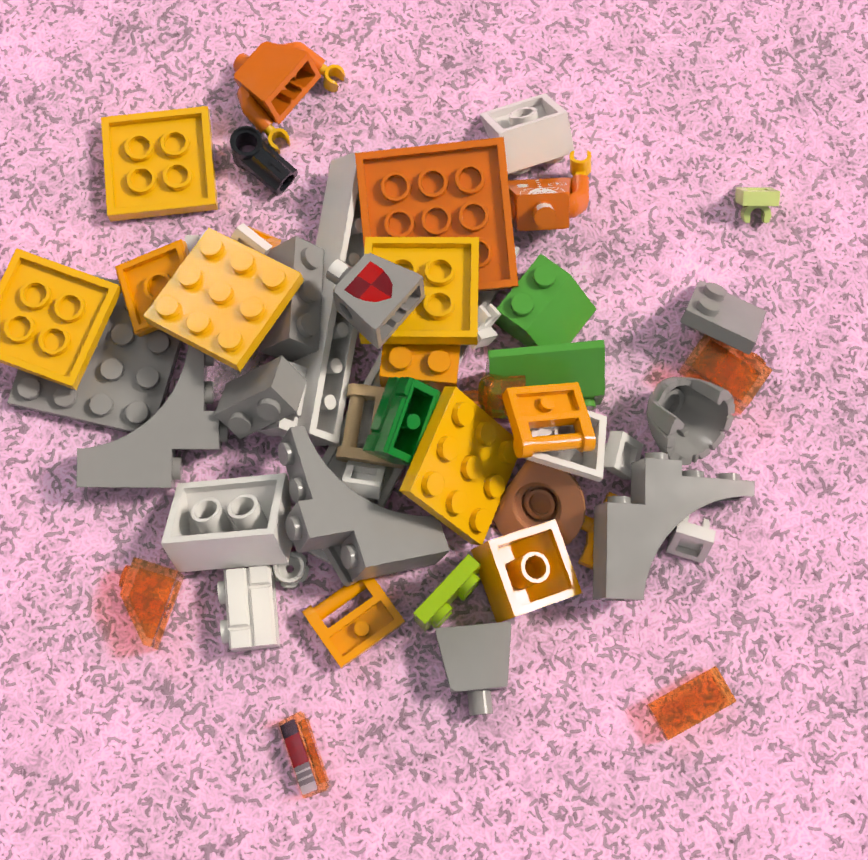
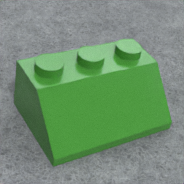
[485,340,605,419]

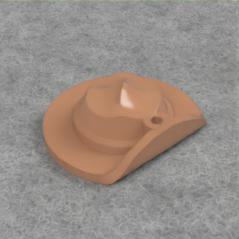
[493,460,586,546]

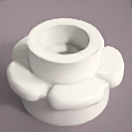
[272,551,309,588]

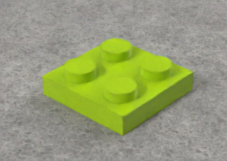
[413,554,481,632]

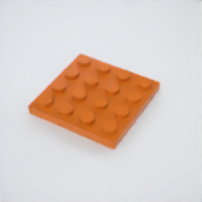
[355,137,519,292]

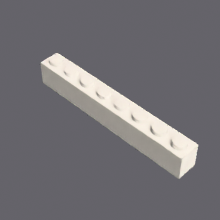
[281,151,364,447]

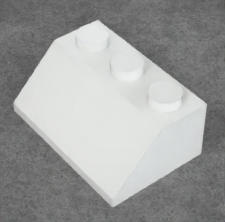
[161,473,292,572]

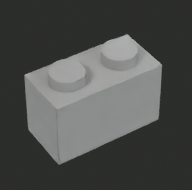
[214,356,307,439]

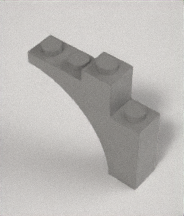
[76,345,229,488]
[278,425,450,582]
[593,452,755,602]

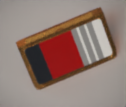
[279,711,331,798]

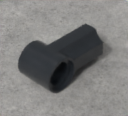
[230,126,298,196]

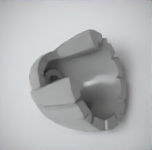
[647,377,735,465]

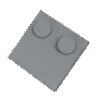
[680,280,767,355]

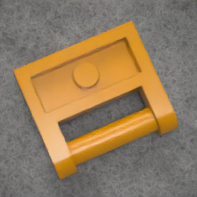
[502,382,596,458]
[301,577,405,669]

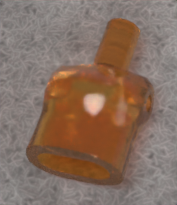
[462,374,526,418]

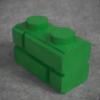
[363,377,441,466]

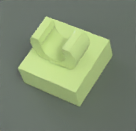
[735,187,780,223]

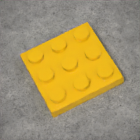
[101,106,218,222]
[143,227,304,372]
[359,237,479,345]
[0,248,122,390]
[399,386,518,545]

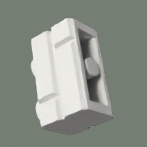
[217,565,280,652]

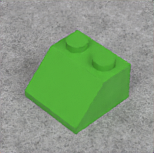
[495,254,596,347]

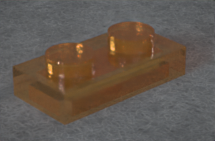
[646,666,737,741]

